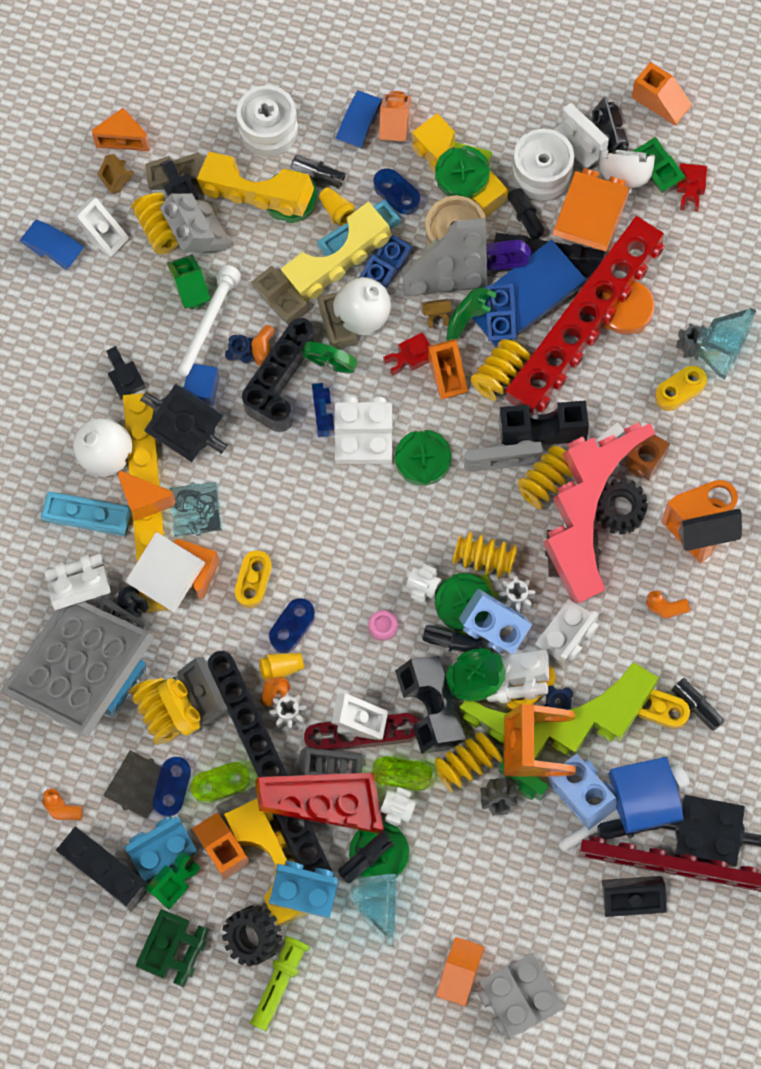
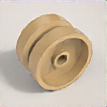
[425,195,487,246]

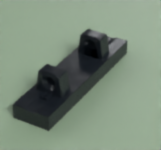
[494,232,605,278]

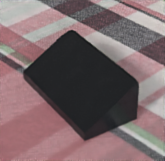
[679,509,742,551]
[601,876,667,917]

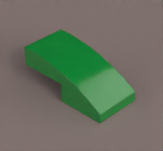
[633,137,685,193]

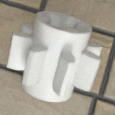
[406,564,442,603]
[498,576,535,613]
[270,693,308,731]
[380,787,416,826]

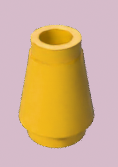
[319,188,356,226]
[259,652,304,682]

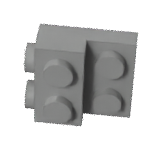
[160,193,231,252]
[477,953,564,1040]

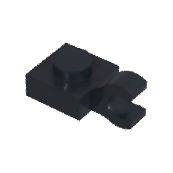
[160,159,200,200]
[106,346,146,400]

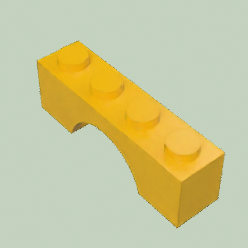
[412,113,508,218]
[197,151,314,217]
[224,798,307,927]

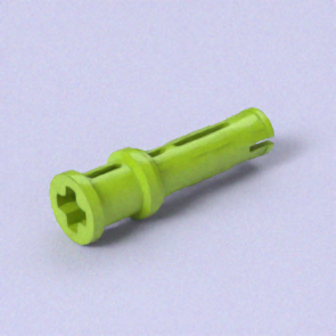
[249,935,310,1032]

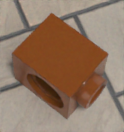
[625,434,670,481]

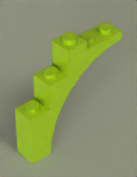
[460,662,659,761]

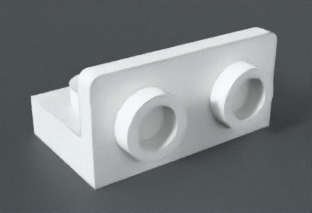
[554,103,609,169]
[534,599,600,667]

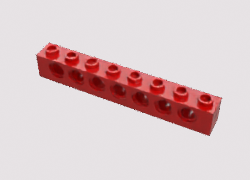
[505,216,665,414]

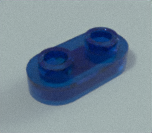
[373,168,420,215]
[312,382,334,438]
[269,598,315,653]
[152,757,191,817]

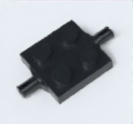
[140,383,228,462]
[659,795,761,867]

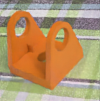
[661,480,738,564]
[504,704,576,777]

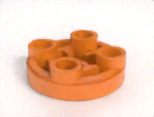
[599,281,655,334]

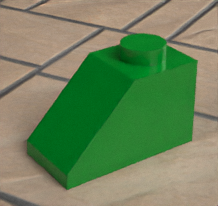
[167,254,211,309]

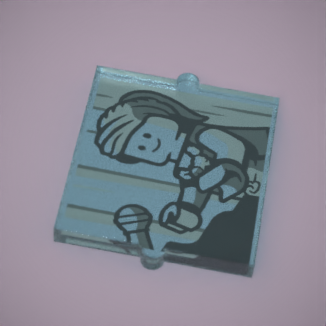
[169,482,222,537]

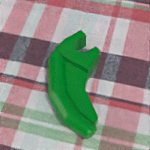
[446,287,496,341]

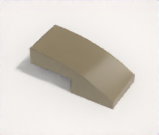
[145,152,204,190]
[251,266,310,325]

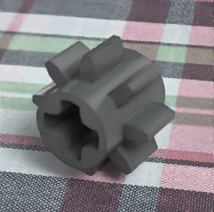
[676,323,712,360]
[480,778,518,816]

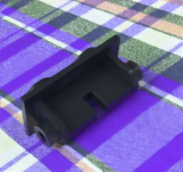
[592,97,629,153]

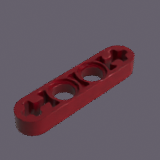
[304,713,419,751]

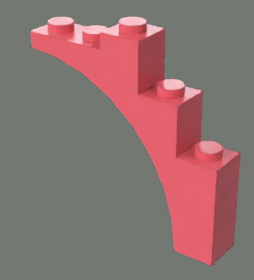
[543,422,655,604]

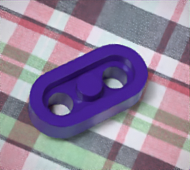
[486,240,531,271]

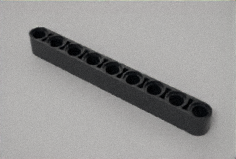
[208,650,334,877]

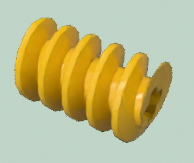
[131,192,179,254]
[471,339,531,401]
[517,446,573,510]
[452,531,517,579]
[128,678,181,745]
[434,732,503,794]

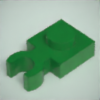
[498,760,549,801]
[145,852,200,910]

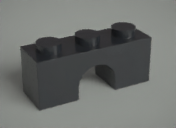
[499,400,589,446]
[395,656,466,754]
[56,826,148,912]

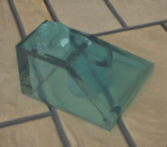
[697,308,757,380]
[352,874,397,947]

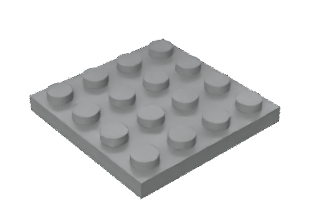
[1,601,155,738]

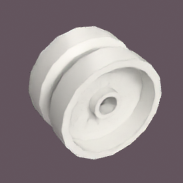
[236,85,298,157]
[512,128,574,201]

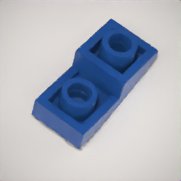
[336,90,383,149]
[20,219,84,271]
[358,235,414,288]
[485,283,517,341]

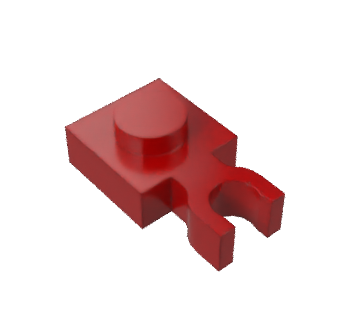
[677,163,707,212]
[383,332,431,376]

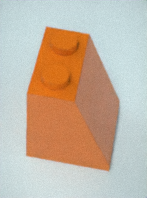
[552,168,630,252]

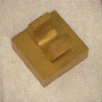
[97,154,134,194]
[421,298,452,328]

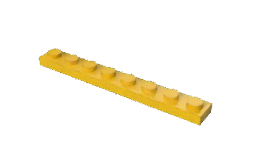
[123,392,169,613]

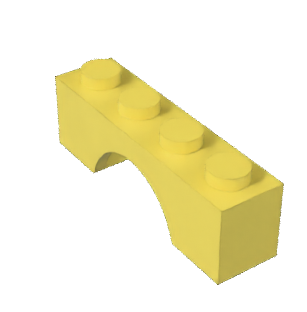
[281,201,392,302]

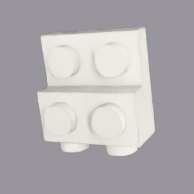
[335,397,392,464]

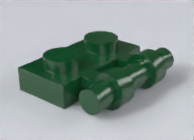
[135,909,209,988]

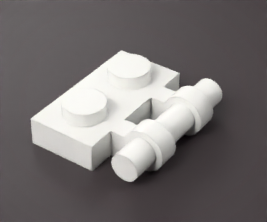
[44,554,111,610]
[487,649,549,704]

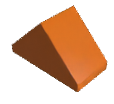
[92,108,150,151]
[428,339,468,400]
[118,470,176,521]
[173,539,219,600]
[436,937,485,1007]

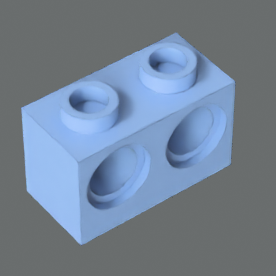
[459,589,532,654]
[549,754,617,830]

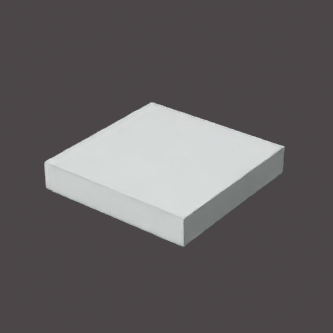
[125,532,206,612]

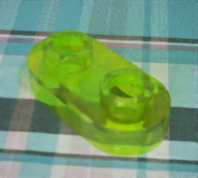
[372,756,433,791]
[190,762,250,804]

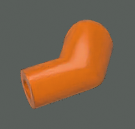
[251,325,275,366]
[646,590,690,619]
[260,676,290,707]
[42,788,83,821]

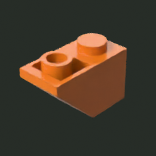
[632,62,692,126]
[379,91,411,141]
[192,812,250,880]

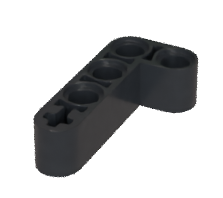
[242,318,315,432]

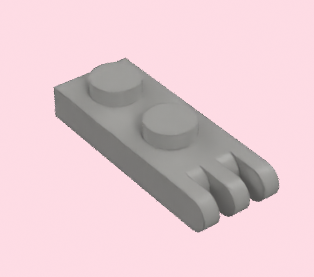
[464,440,543,472]

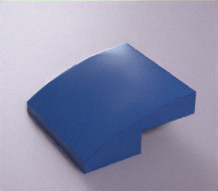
[608,757,683,834]

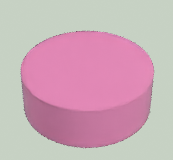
[368,610,398,641]

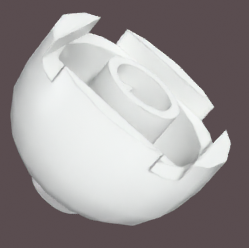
[599,150,655,193]
[333,277,391,335]
[73,418,132,477]

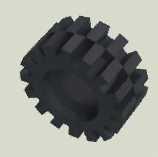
[595,478,648,535]
[222,905,282,967]

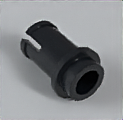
[117,586,148,616]

